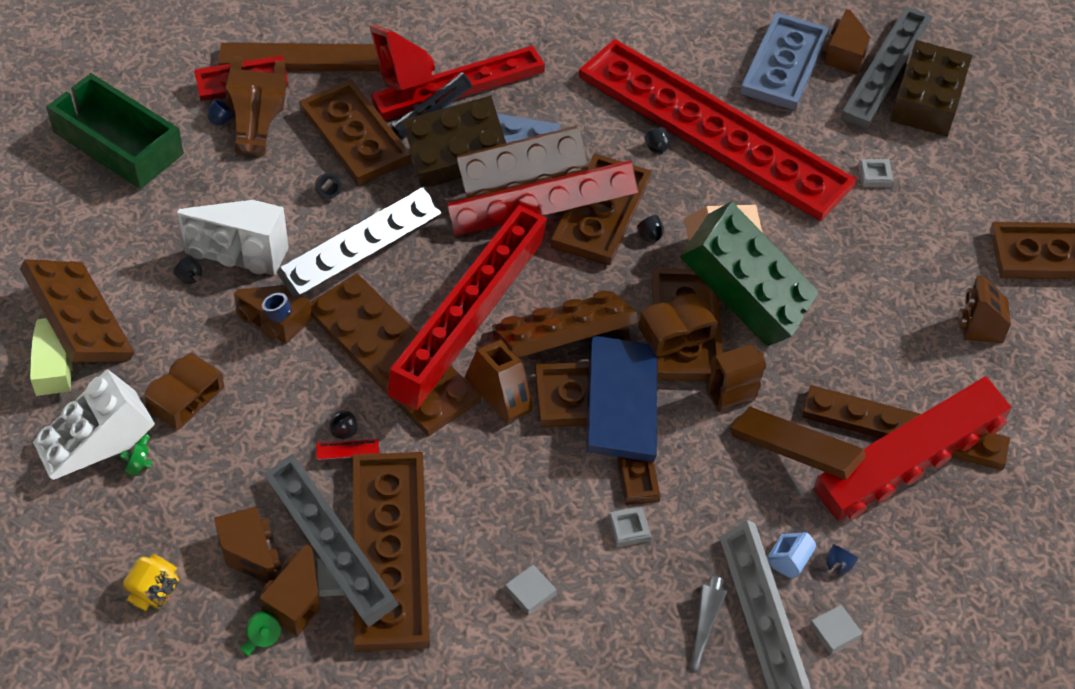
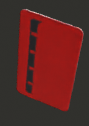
[316,439,379,460]

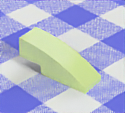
[30,318,73,396]

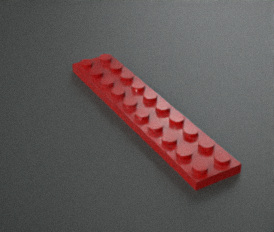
[579,38,857,221]

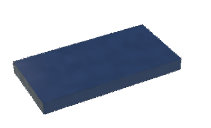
[586,336,657,462]

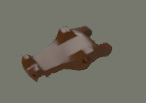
[225,56,286,157]

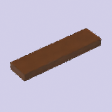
[730,407,866,480]

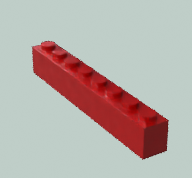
[387,205,547,410]

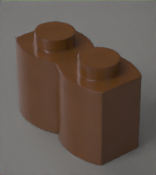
[638,294,718,356]
[706,344,766,412]
[144,353,224,430]

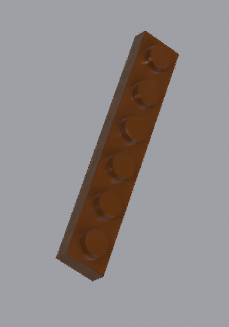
[802,385,1010,471]

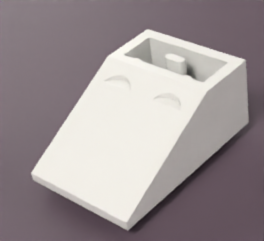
[177,200,289,276]
[33,369,155,480]

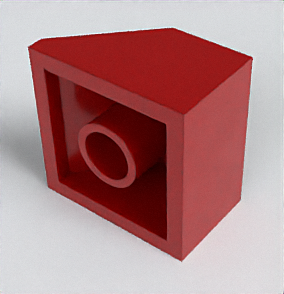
[369,24,435,90]

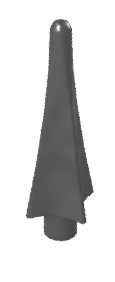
[690,576,727,672]

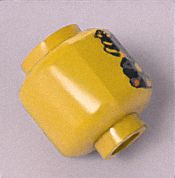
[123,553,179,611]

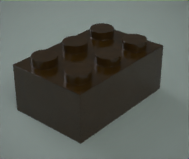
[890,40,973,137]
[402,95,506,188]

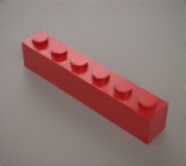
[813,376,1012,521]

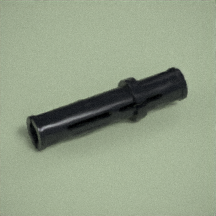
[391,72,473,140]

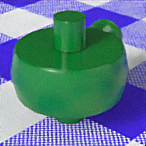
[119,434,153,476]
[240,612,281,656]

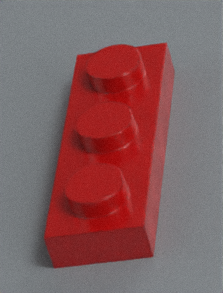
[194,55,288,101]

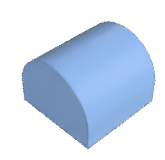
[767,532,816,578]

